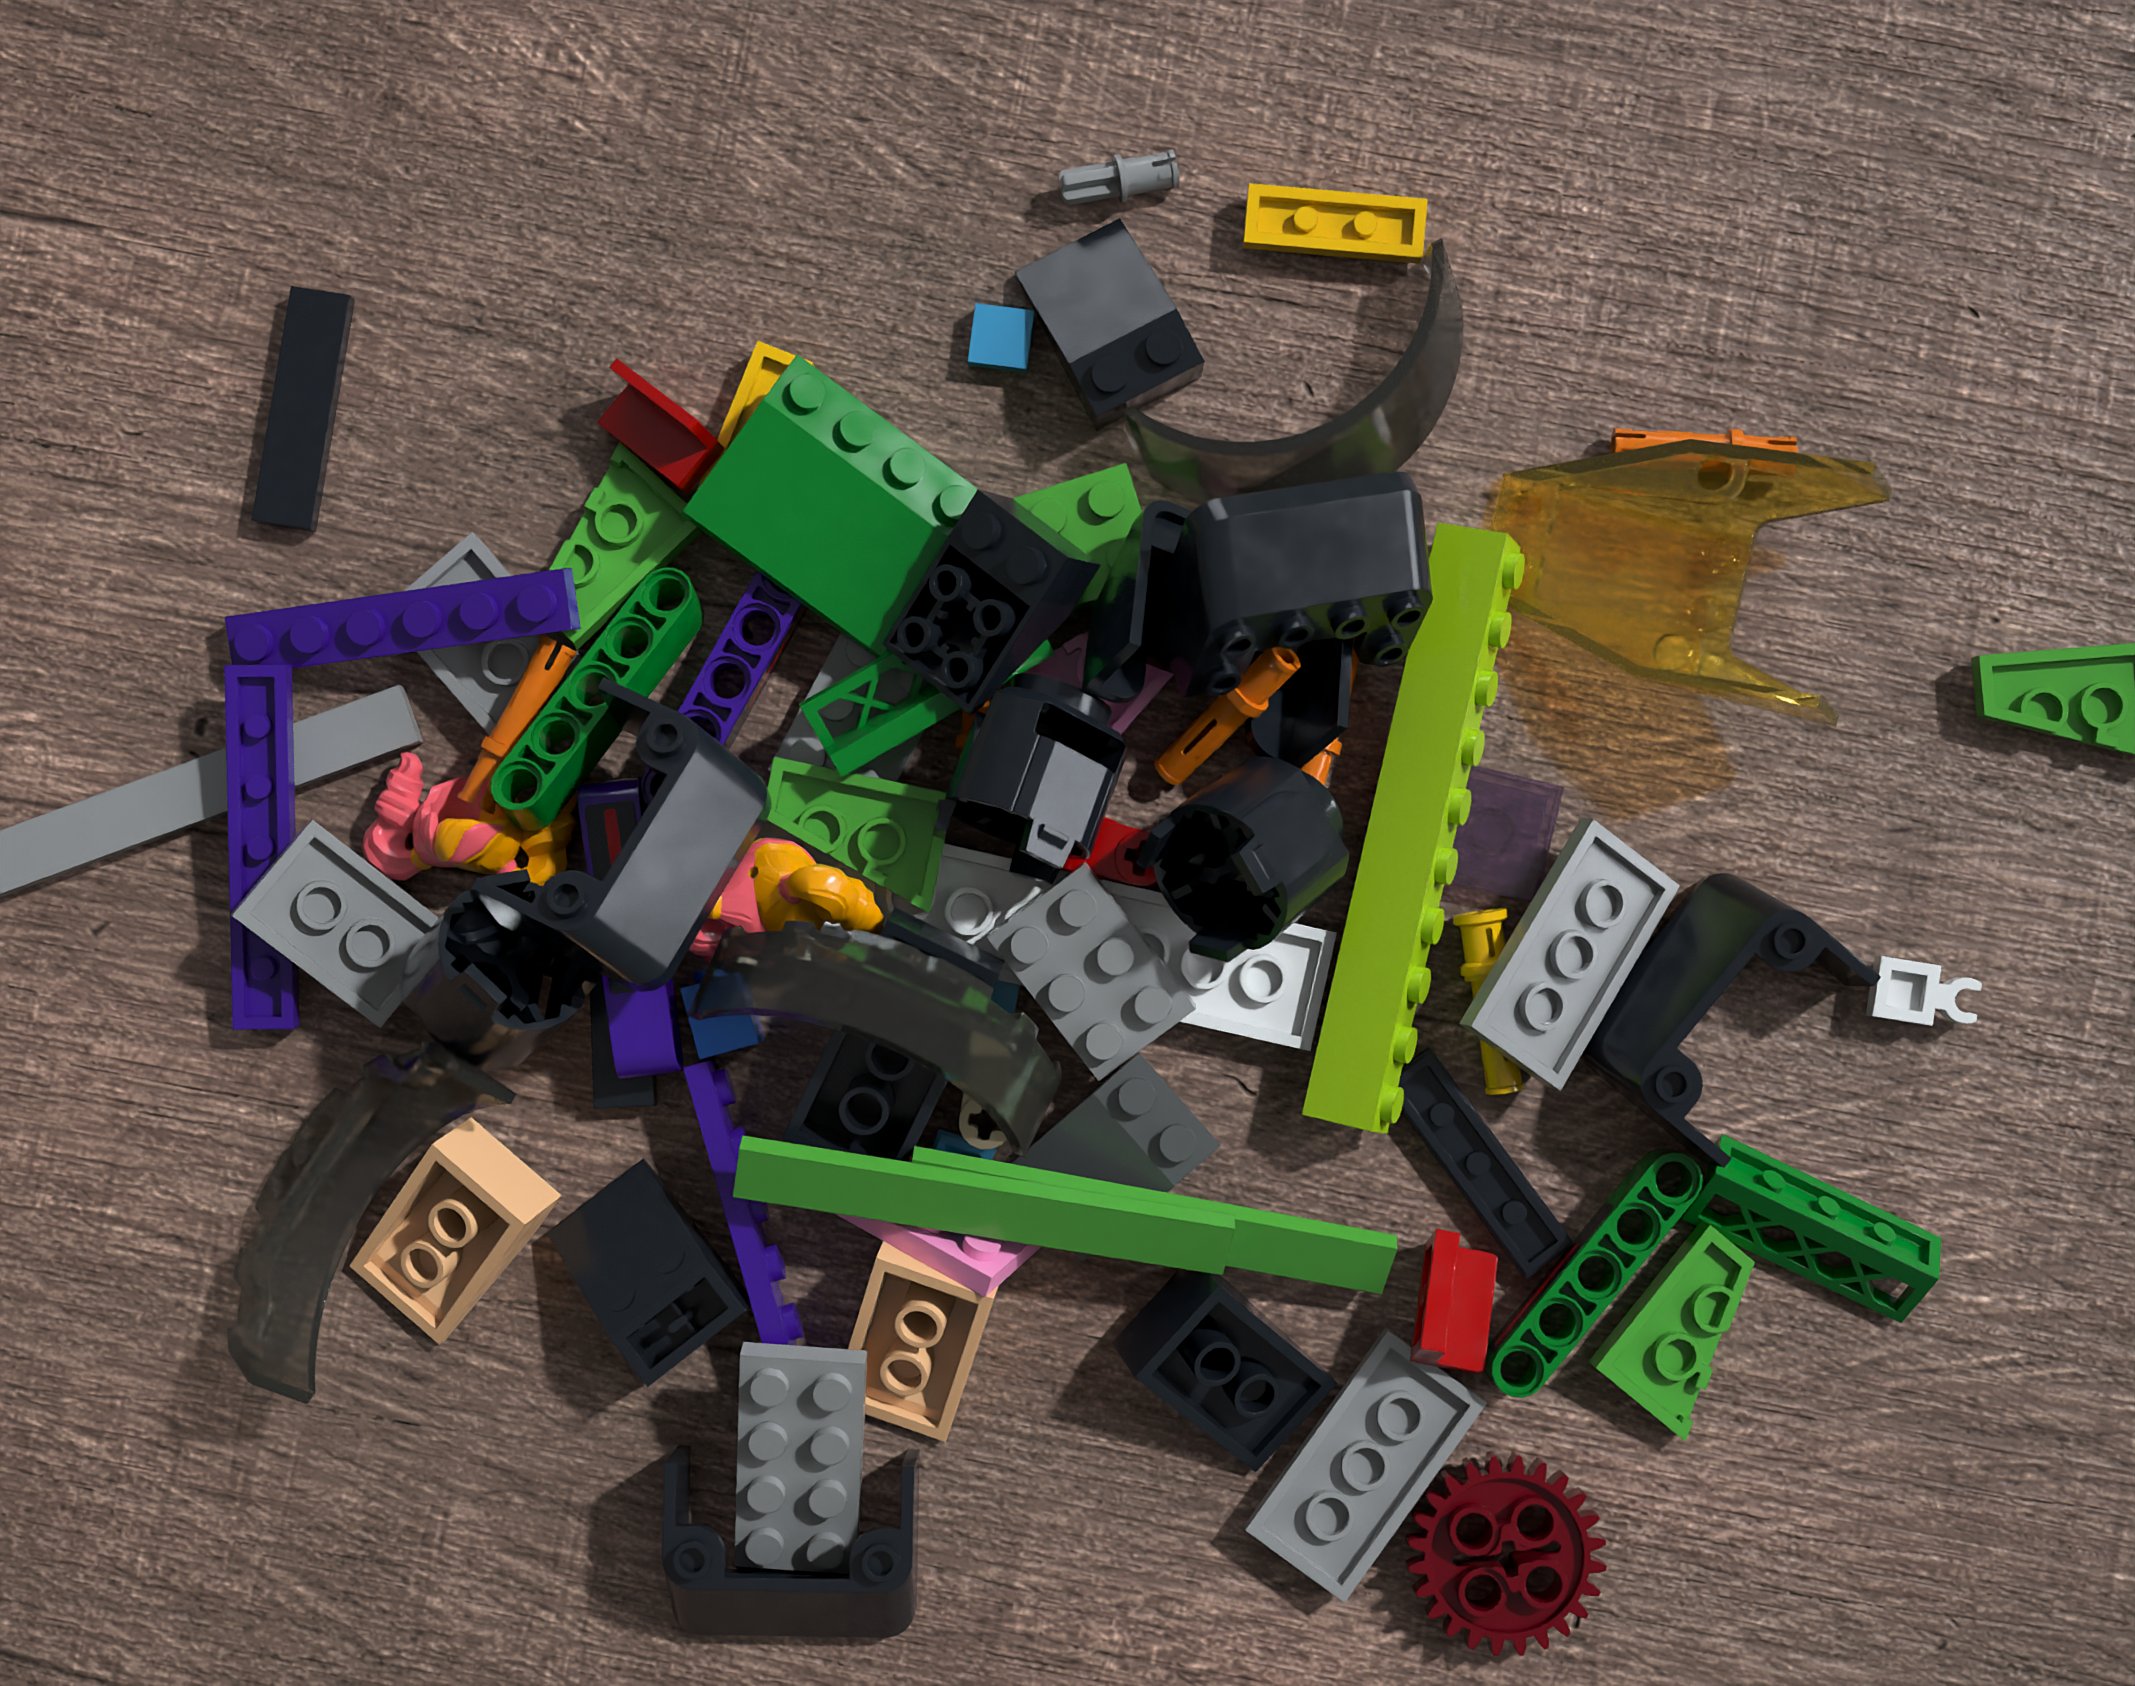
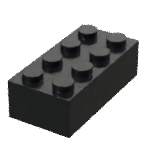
[782,908,1005,1162]

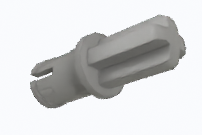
[1058,149,1179,205]

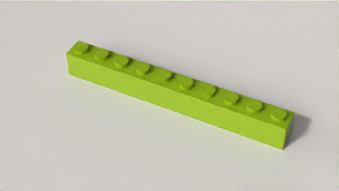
[1302,522,1525,1134]

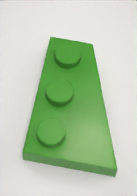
[1971,643,2135,756]
[766,757,947,914]

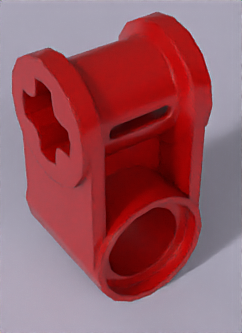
[1060,817,1159,890]

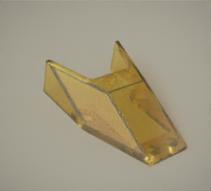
[1490,439,1892,727]

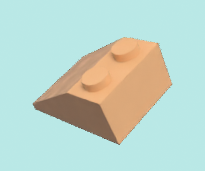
[350,1117,562,1345]
[848,1241,999,1442]

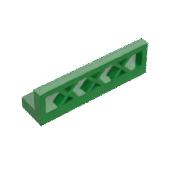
[799,639,1055,777]
[1682,1134,1941,1323]

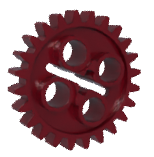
[1405,1451,1607,1656]

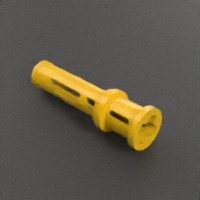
[1452,908,1525,1095]

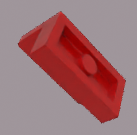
[596,358,725,495]
[1410,1229,1498,1374]

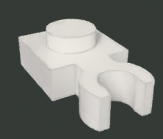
[1866,956,1982,1026]

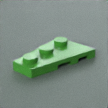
[549,442,703,650]
[1588,1220,1755,1441]

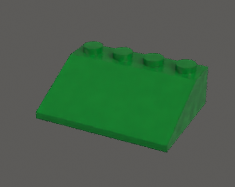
[681,354,978,658]

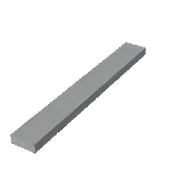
[0,685,424,897]

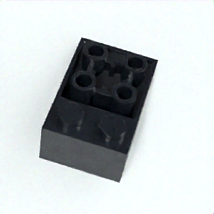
[882,489,1101,714]
[547,1158,751,1387]

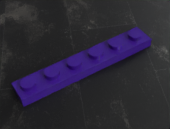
[225,568,581,669]
[224,665,300,1030]
[683,1059,803,1346]

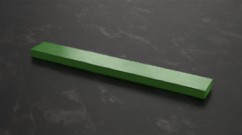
[733,1135,1235,1275]
[911,1146,1398,1294]

